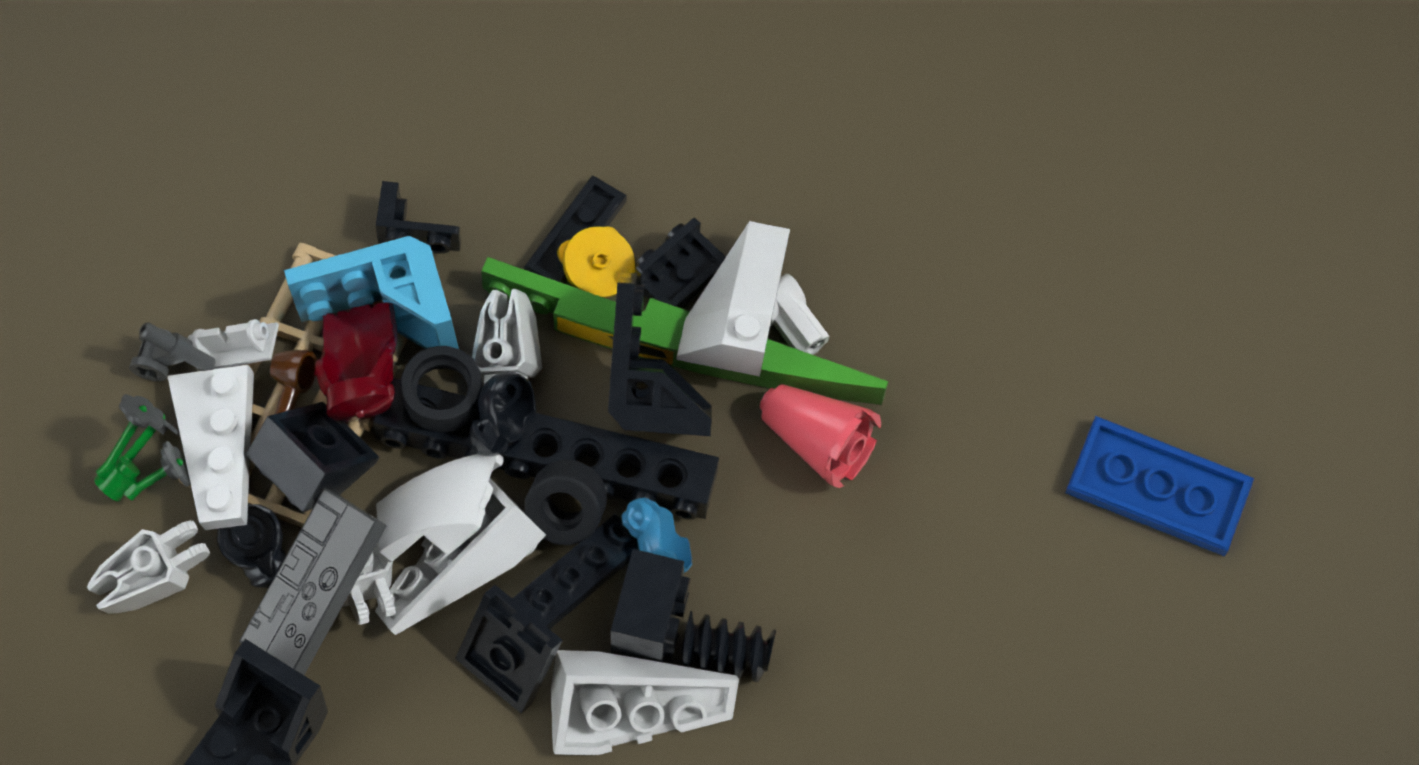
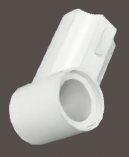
[770,273,829,355]

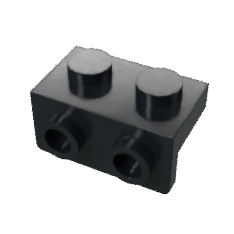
[635,217,726,308]

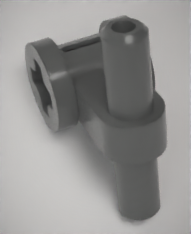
[129,322,216,381]

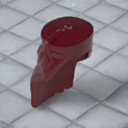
[315,303,398,422]

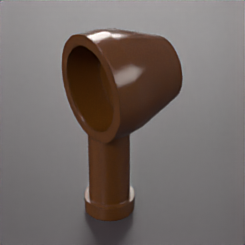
[270,350,317,414]

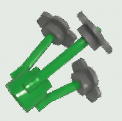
[94,394,191,502]

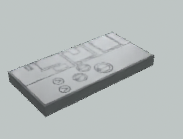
[239,487,387,675]

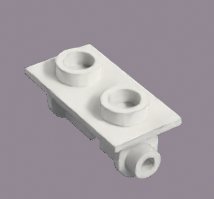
[188,319,279,371]

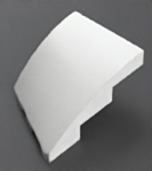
[376,453,503,562]

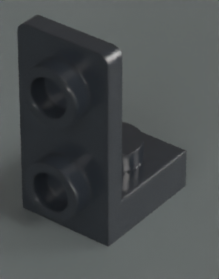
[375,181,461,254]

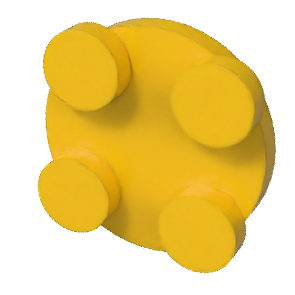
[557,226,635,298]

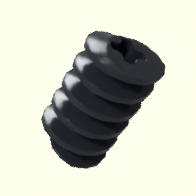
[681,611,776,682]

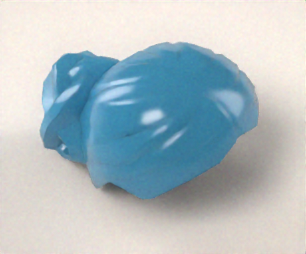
[622,498,692,573]

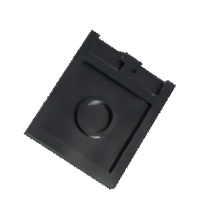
[455,514,639,713]

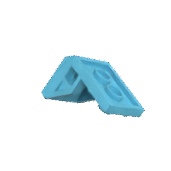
[284,236,459,349]

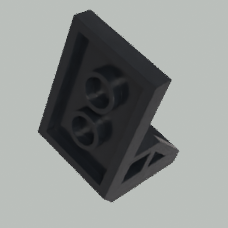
[608,272,712,437]
[184,639,328,765]

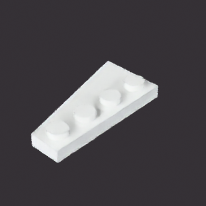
[167,365,254,530]

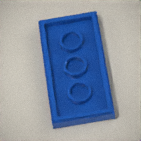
[1065,416,1254,556]

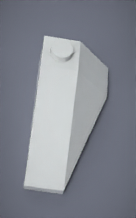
[676,221,790,376]
[375,478,546,635]
[551,650,739,755]

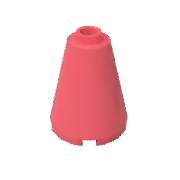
[760,384,882,488]

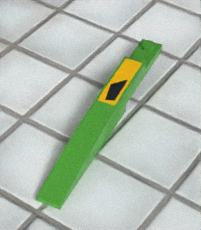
[481,257,888,405]

